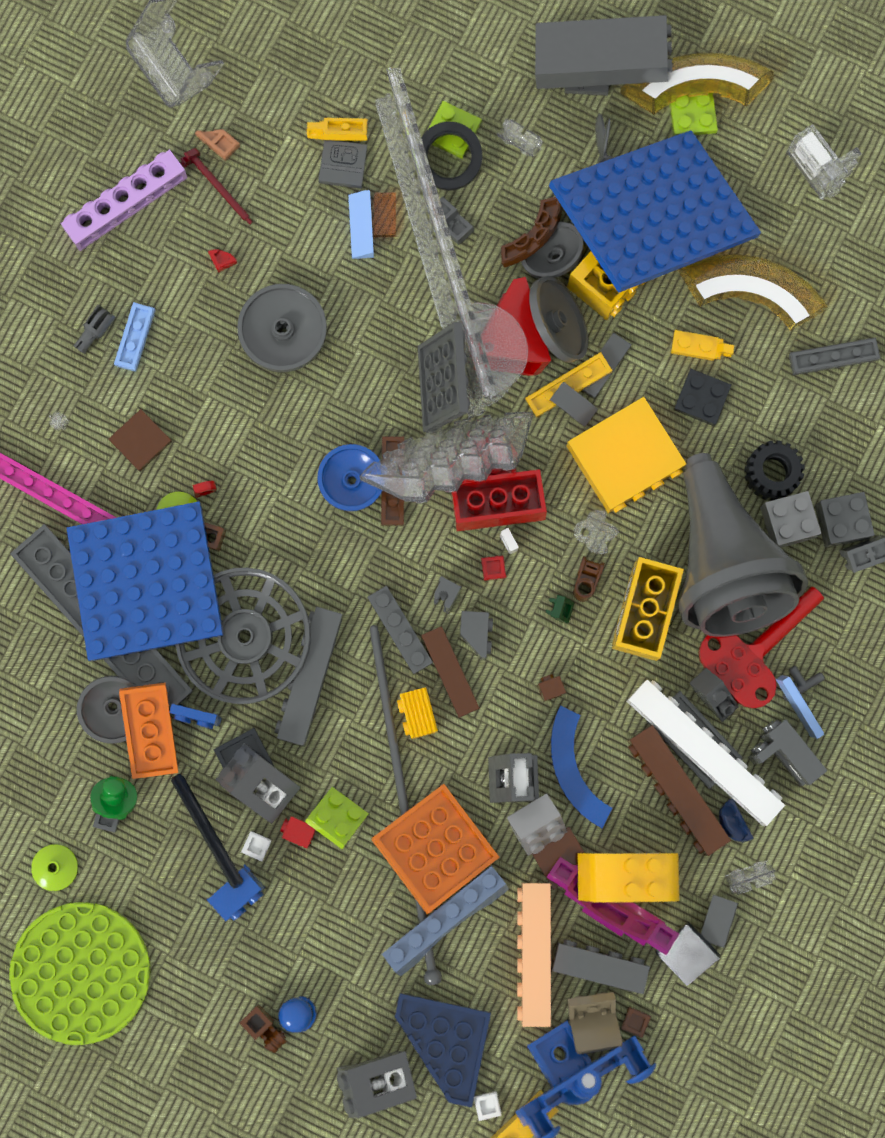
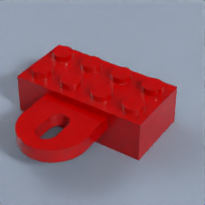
[451,437,547,531]

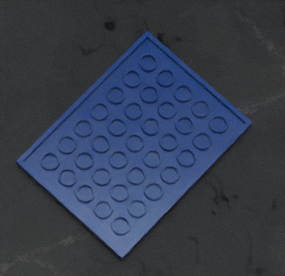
[549,130,761,293]

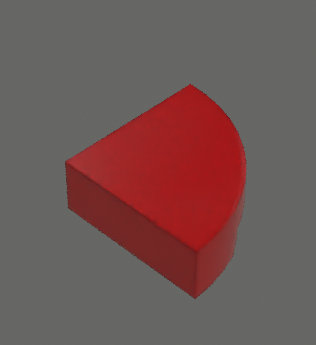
[208,249,238,272]

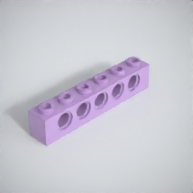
[61,150,187,251]

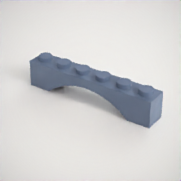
[382,866,509,977]

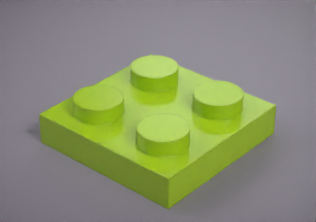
[668,89,718,136]
[428,101,482,159]
[305,787,369,849]

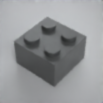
[815,492,875,548]

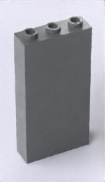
[535,15,672,89]

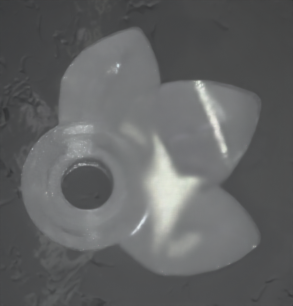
[574,510,619,555]

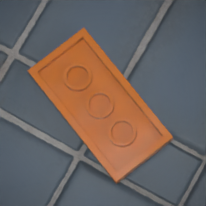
[119,683,179,779]

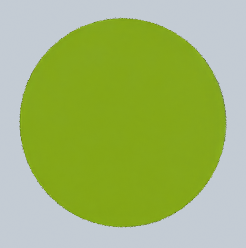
[9,902,150,1045]

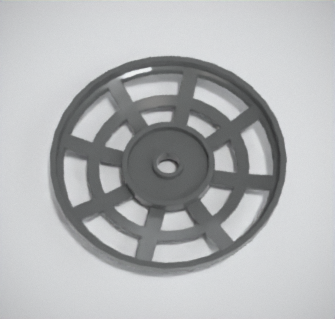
[176,567,311,704]

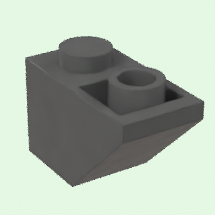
[460,611,493,660]
[690,668,738,722]

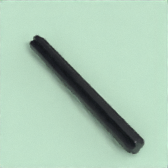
[171,774,243,889]

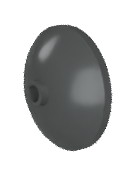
[521,222,585,279]
[77,676,136,744]

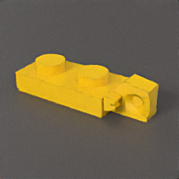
[307,118,367,141]
[671,330,734,361]

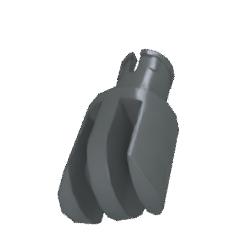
[73,304,116,354]

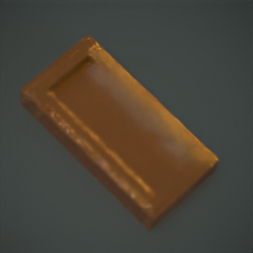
[374,193,396,237]

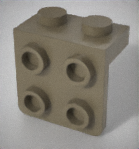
[568,992,622,1054]

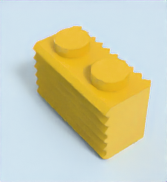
[396,687,438,739]

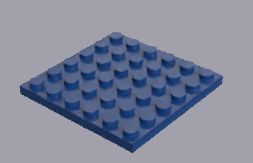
[67,502,224,661]

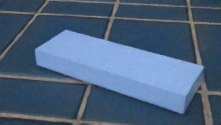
[114,302,156,372]
[776,675,824,739]

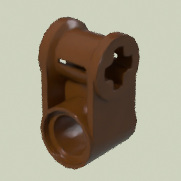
[573,556,605,602]

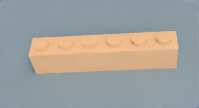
[517,883,551,1027]

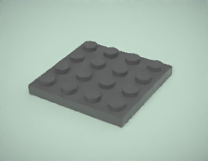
[417,322,470,432]

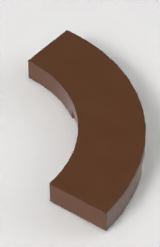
[501,197,563,268]

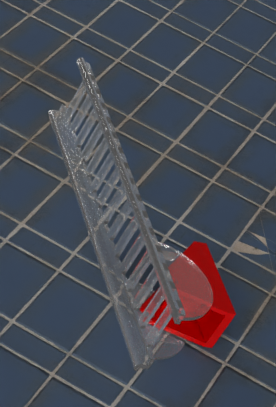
[375,67,551,418]

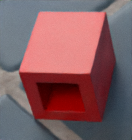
[280,816,316,849]

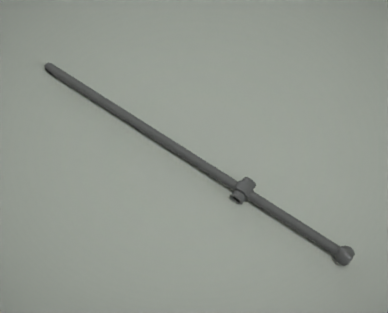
[370,625,442,985]

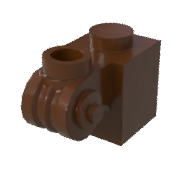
[240,1004,287,1053]

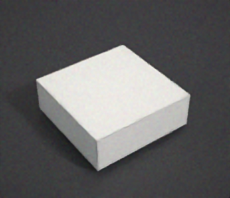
[500,528,519,554]
[241,831,272,862]
[474,1091,502,1121]

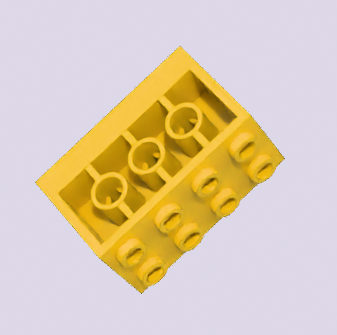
[567,251,646,321]

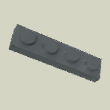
[367,586,433,675]

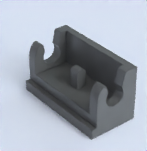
[839,535,885,573]
[434,576,461,614]
[701,895,738,948]

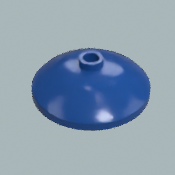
[317,444,385,511]

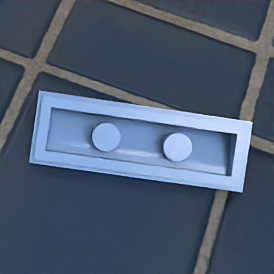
[349,190,374,259]

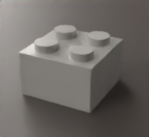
[760,491,821,548]
[507,793,567,856]

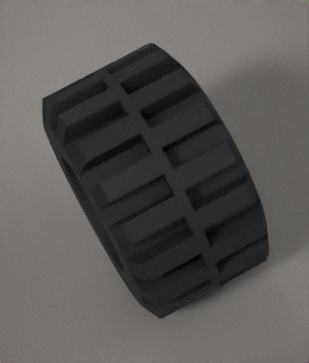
[744,440,805,500]

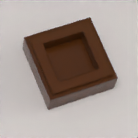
[620,1006,651,1038]

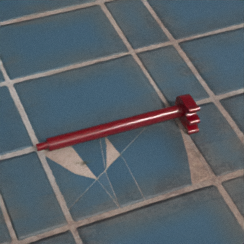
[179,148,253,225]

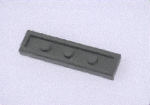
[789,338,881,376]

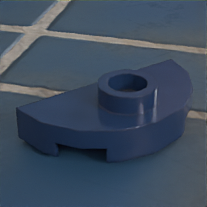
[719,798,754,843]

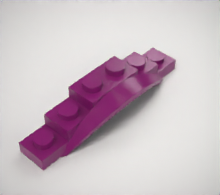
[547,857,679,955]

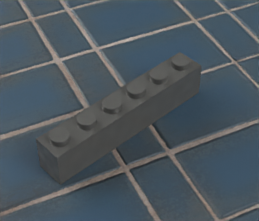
[275,607,343,747]

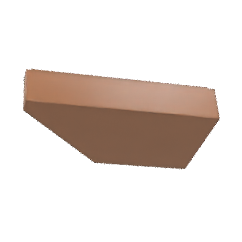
[195,129,240,161]

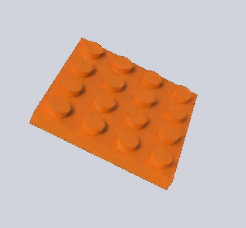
[371,784,500,914]

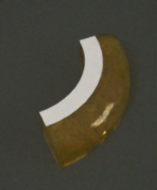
[621,53,774,115]
[678,254,829,331]

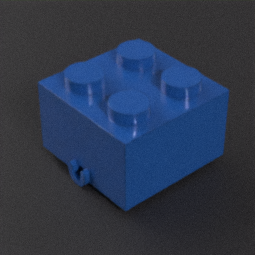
[207,864,265,921]

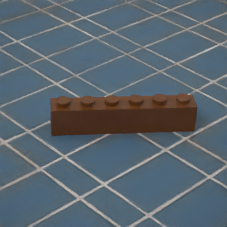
[627,725,731,856]

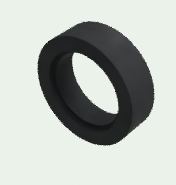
[416,121,482,191]

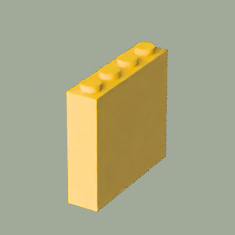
[566,397,686,513]

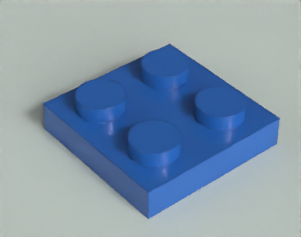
[169,704,222,729]

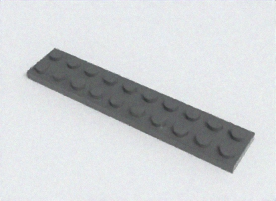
[10,524,194,708]

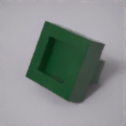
[546,595,575,624]

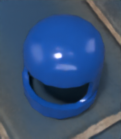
[278,996,317,1033]

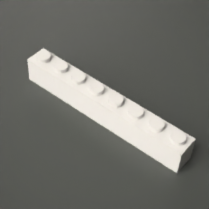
[626,680,785,826]

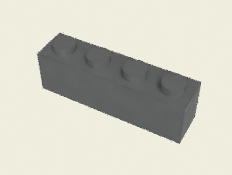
[551,939,650,994]

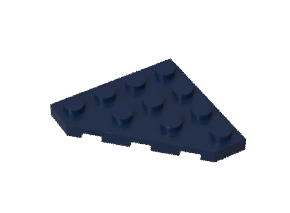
[395,993,491,1108]

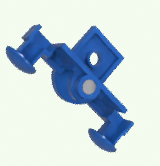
[515,1021,656,1138]

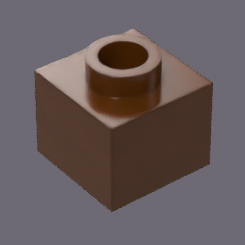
[204,522,226,552]
[537,674,566,702]

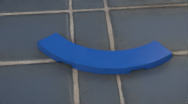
[551,705,612,829]

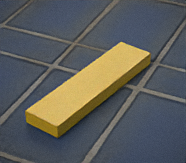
[525,352,613,418]

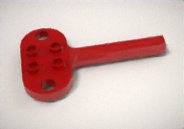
[698,586,824,709]

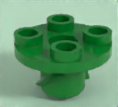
[90,776,137,820]

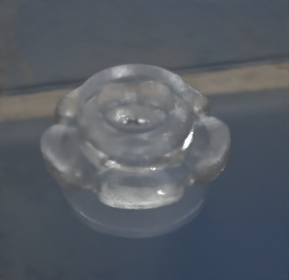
[49,410,70,431]

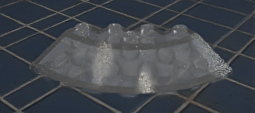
[360,412,533,504]

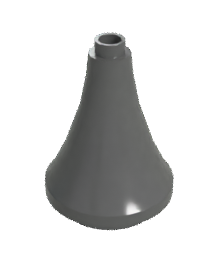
[679,453,808,637]

